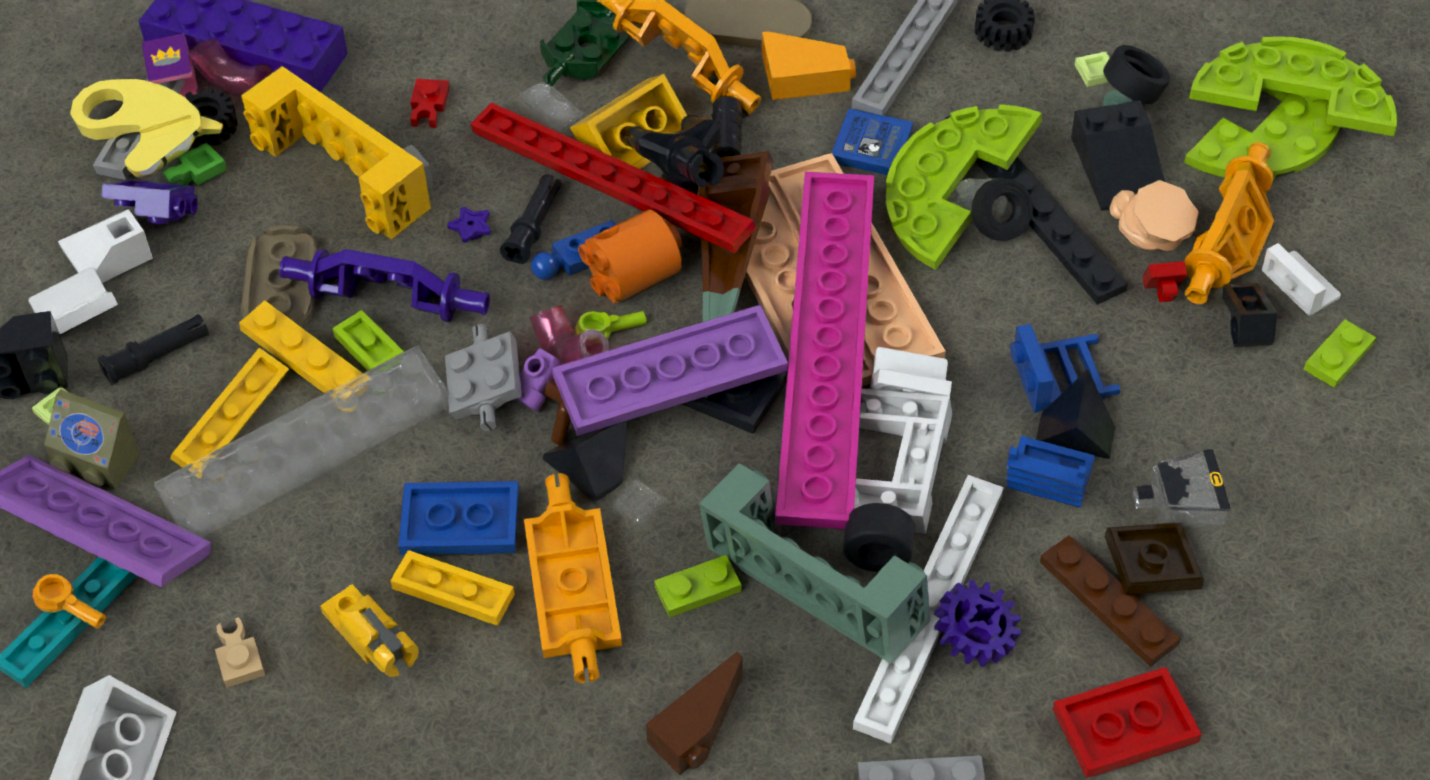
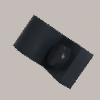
[1222,283,1277,347]

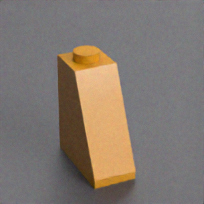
[762,31,856,100]

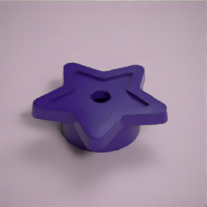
[447,207,491,243]

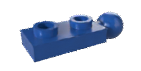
[531,219,617,280]

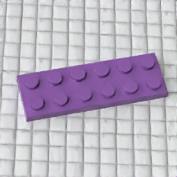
[552,305,788,436]
[0,454,212,587]

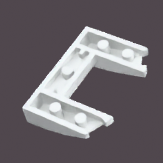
[854,389,952,534]

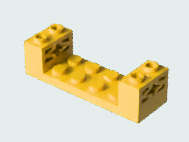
[241,66,431,239]

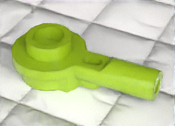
[575,311,647,345]

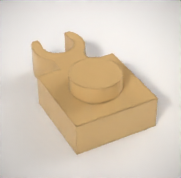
[215,618,265,688]

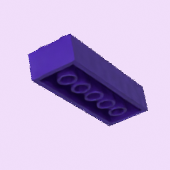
[139,0,348,92]

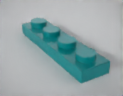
[0,557,137,688]

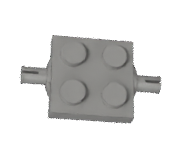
[445,324,522,431]

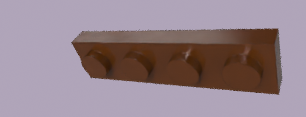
[1040,535,1181,667]

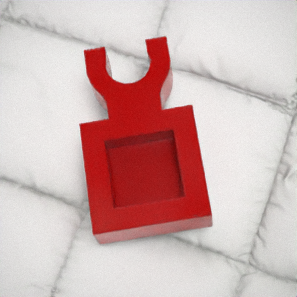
[410,78,450,128]

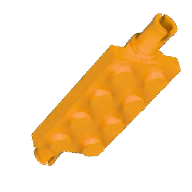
[524,473,622,683]

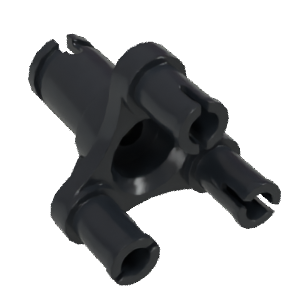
[625,114,724,194]

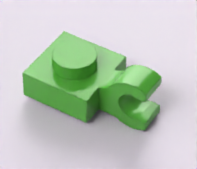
[162,143,227,185]

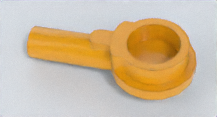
[33,574,106,629]

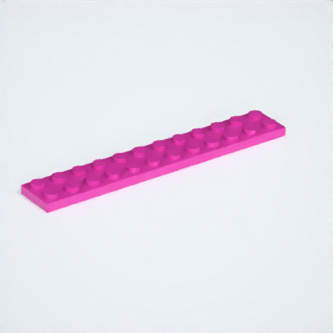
[775,172,874,529]

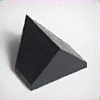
[1036,369,1115,459]
[543,420,628,501]

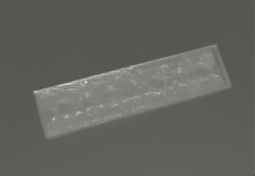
[153,345,453,545]

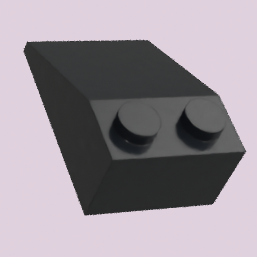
[1071,100,1165,211]

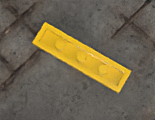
[239,300,372,409]
[170,348,289,480]

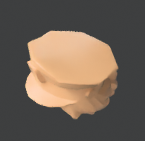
[1110,180,1198,251]

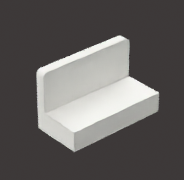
[1262,243,1341,316]
[28,267,118,334]
[870,347,952,396]

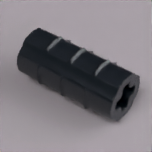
[711,97,743,158]

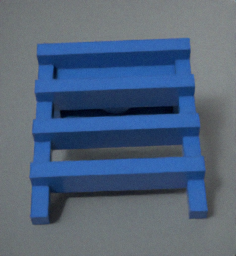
[1010,324,1120,413]
[1006,436,1095,508]

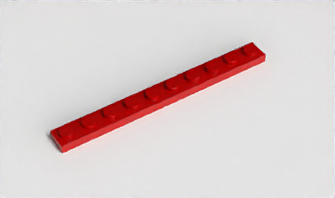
[470,102,756,253]

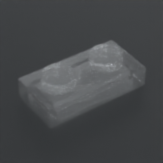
[518,80,586,135]

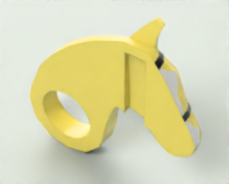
[70,79,223,178]

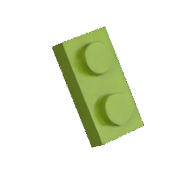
[332,310,406,380]
[1303,319,1376,388]
[654,555,742,618]

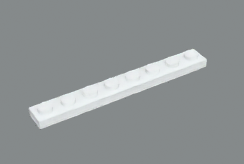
[853,475,1004,744]

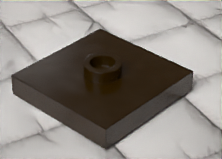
[1104,522,1204,595]

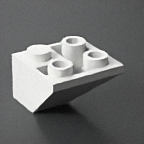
[58,209,153,283]

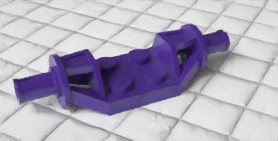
[279,249,490,322]

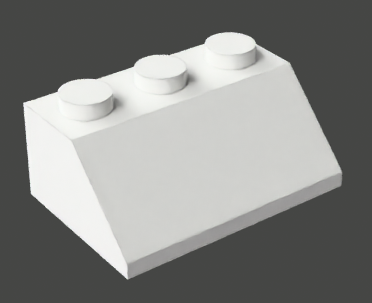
[49,675,176,780]

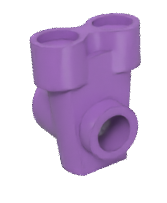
[516,348,561,412]

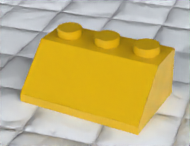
[570,74,687,169]

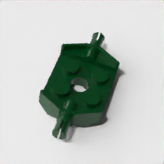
[540,0,631,86]

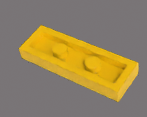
[390,550,515,626]

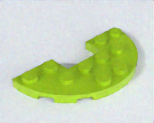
[1189,36,1397,137]
[1184,88,1340,178]
[885,105,1042,270]

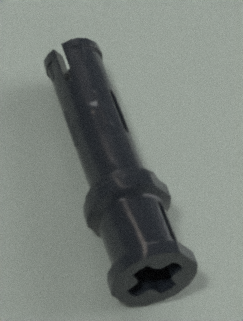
[499,174,561,264]
[97,314,209,386]

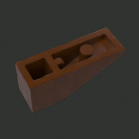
[646,652,743,775]

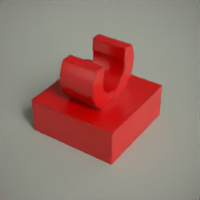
[1142,261,1187,302]

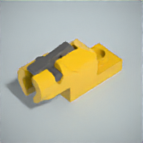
[320,584,419,677]

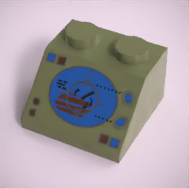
[44,389,140,490]

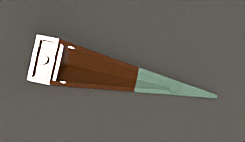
[698,151,773,398]

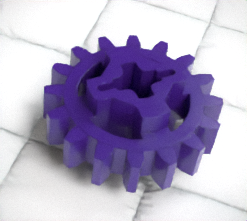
[934,580,1021,667]

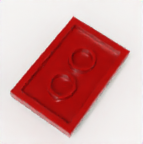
[1053,667,1202,779]

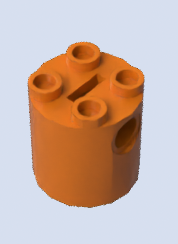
[578,209,682,303]

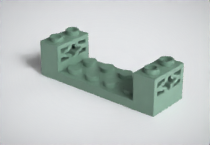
[699,463,931,664]

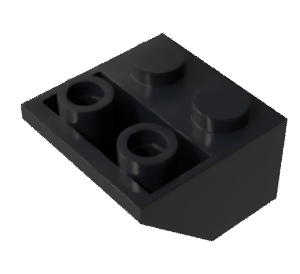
[0,311,68,399]

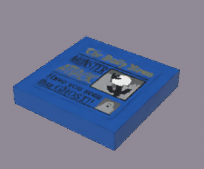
[832,108,913,175]

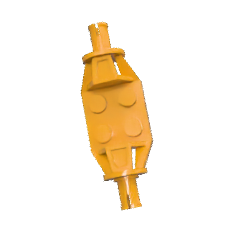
[597,0,761,114]
[1184,142,1274,304]

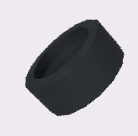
[1103,45,1171,104]

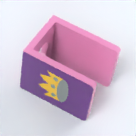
[141,33,198,98]

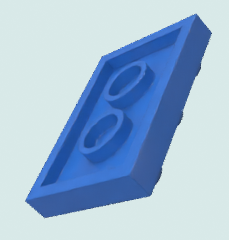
[399,481,519,555]

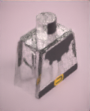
[1133,449,1231,529]

